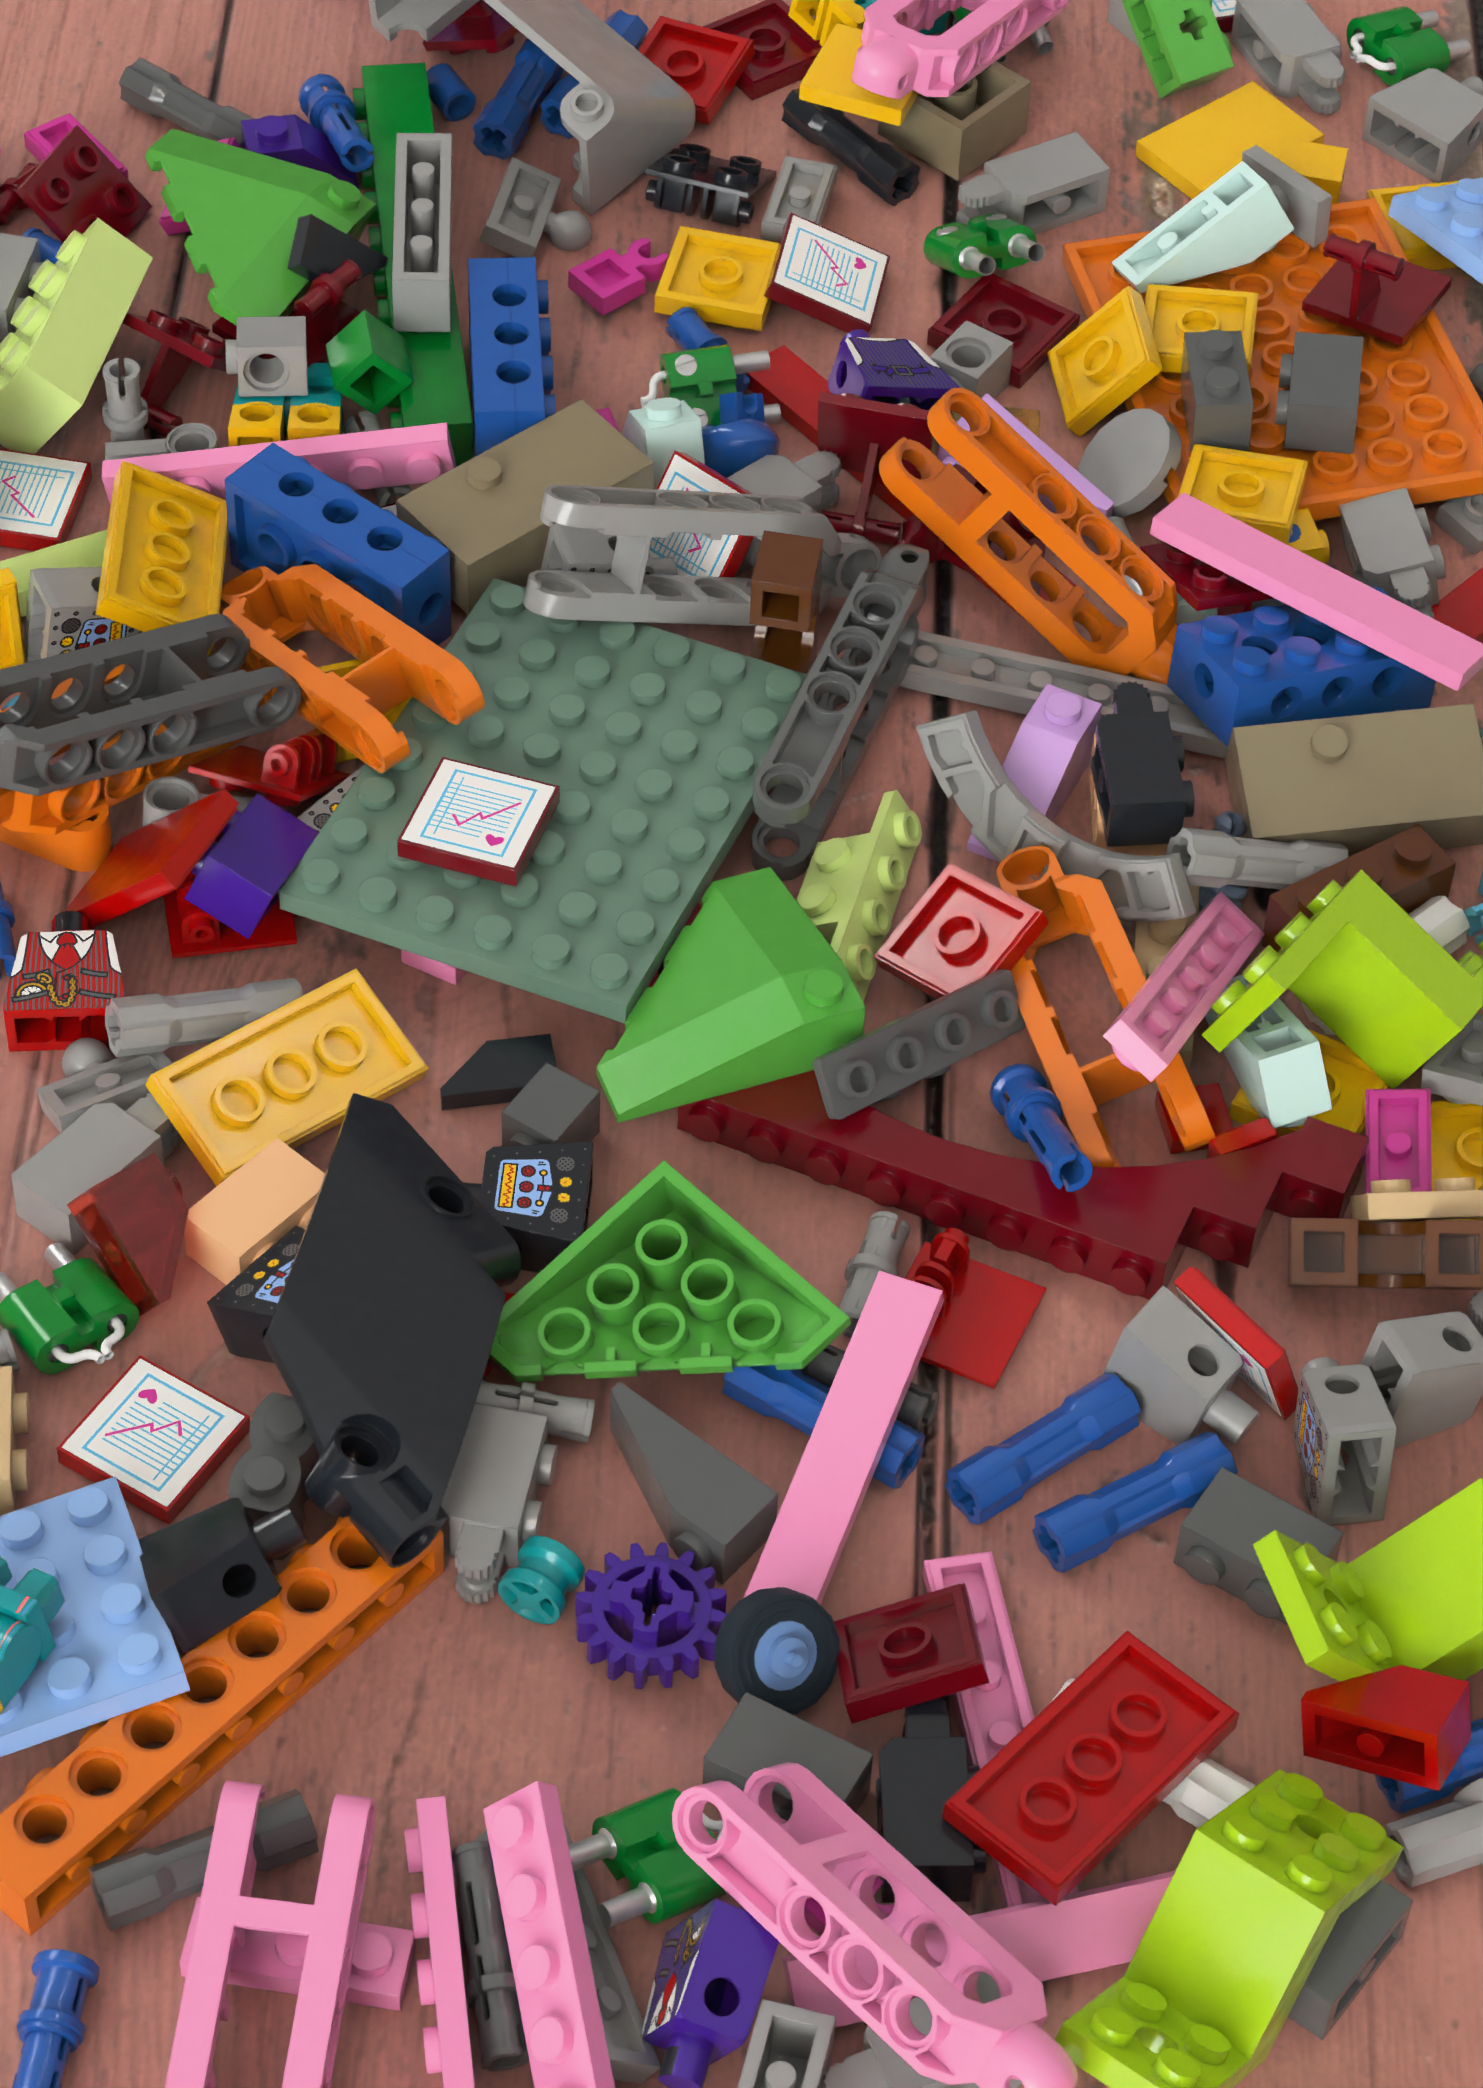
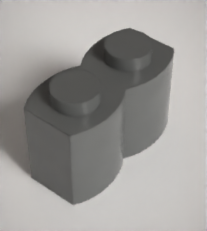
[228,1392,319,1561]

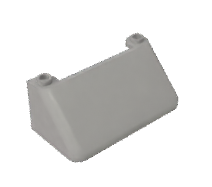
[369,0,695,216]

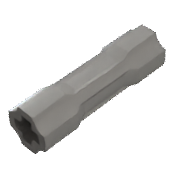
[1166,827,1348,889]
[105,978,303,1057]

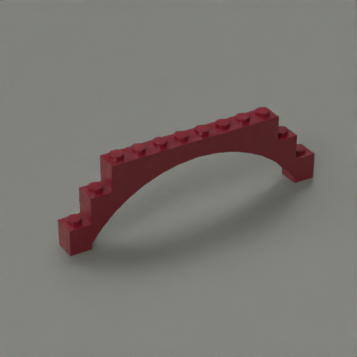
[648,903,1369,1300]

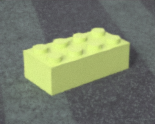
[0,218,153,454]

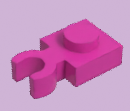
[568,238,669,316]

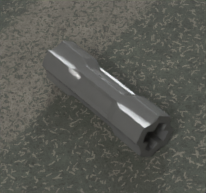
[119,57,255,149]
[88,1789,319,1931]

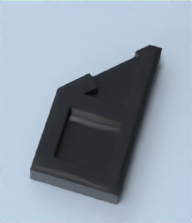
[287,214,388,282]
[440,1034,557,1110]

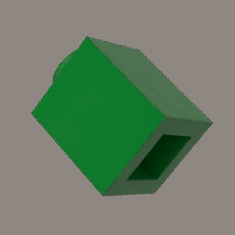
[326,310,414,415]

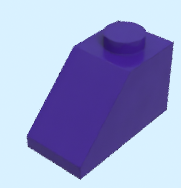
[241,114,359,189]

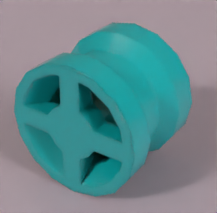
[498,1536,585,1625]

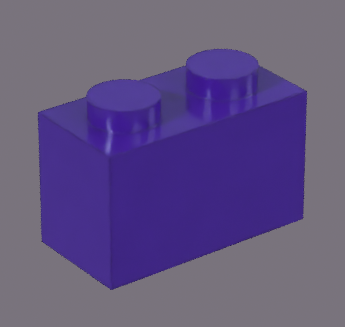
[184,793,319,939]

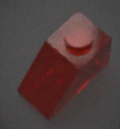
[67,1152,189,1317]

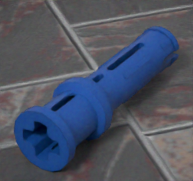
[298,74,374,172]
[990,1064,1093,1192]
[12,1949,100,2088]

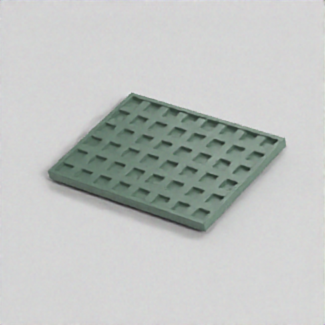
[279,578,822,1024]

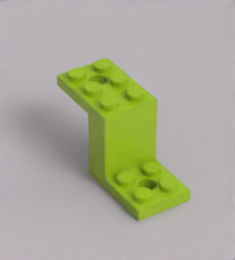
[1201,869,1483,1089]
[1253,1477,1483,1682]
[1055,1769,1404,2088]

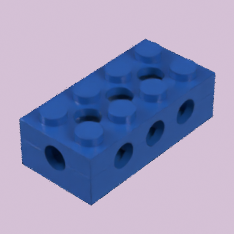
[468,257,556,457]
[225,443,452,645]
[1167,587,1436,747]

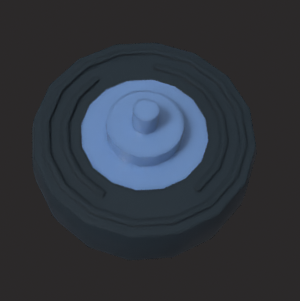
[715,1587,840,1715]

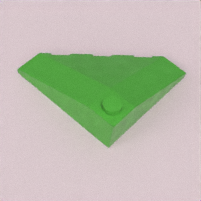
[145,128,376,326]
[596,867,866,1123]
[489,1160,851,1382]

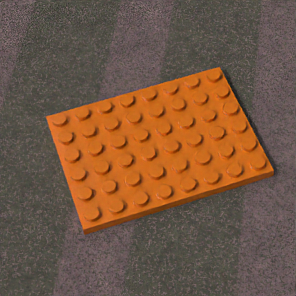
[1062,198,1483,521]

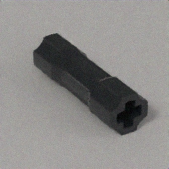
[782,88,921,206]

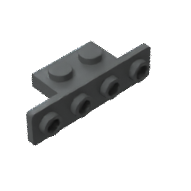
[813,970,1025,1120]

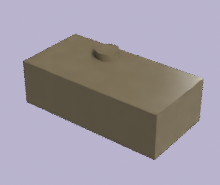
[396,399,654,615]
[1224,703,1483,857]

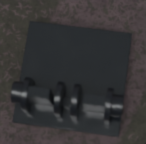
[645,144,777,227]

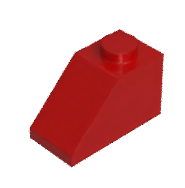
[1301,1665,1471,1791]

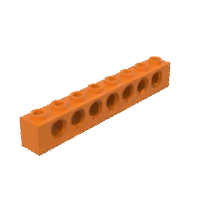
[0,1517,444,1936]

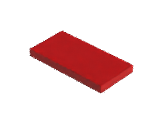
[942,1631,1240,1906]

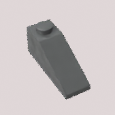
[610,1381,778,1585]

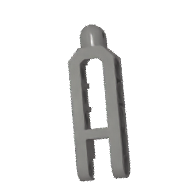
[523,485,882,626]

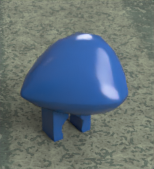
[701,392,780,478]

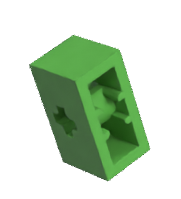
[1122,0,1234,99]

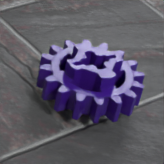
[575,1542,727,1689]

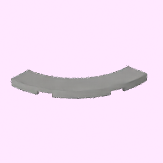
[916,710,1196,921]

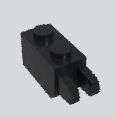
[1091,681,1194,847]
[875,1697,986,1903]

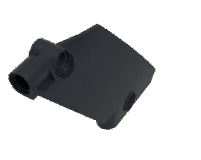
[263,1093,521,1568]

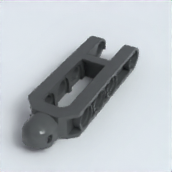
[750,543,929,881]
[0,614,301,796]

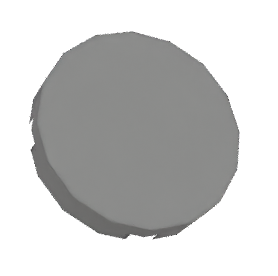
[1078,409,1181,517]

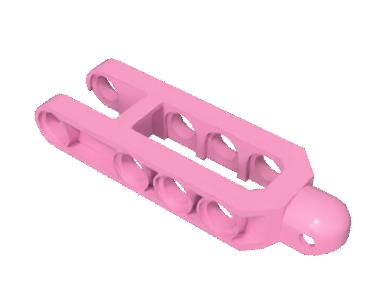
[851,0,1070,99]
[672,1762,1078,2088]
[165,1780,376,2088]

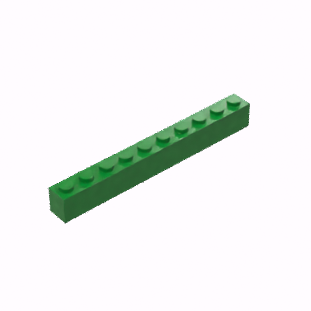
[352,63,473,466]

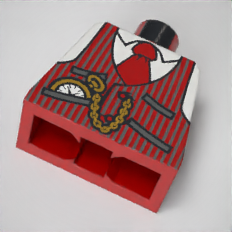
[3,911,126,1052]

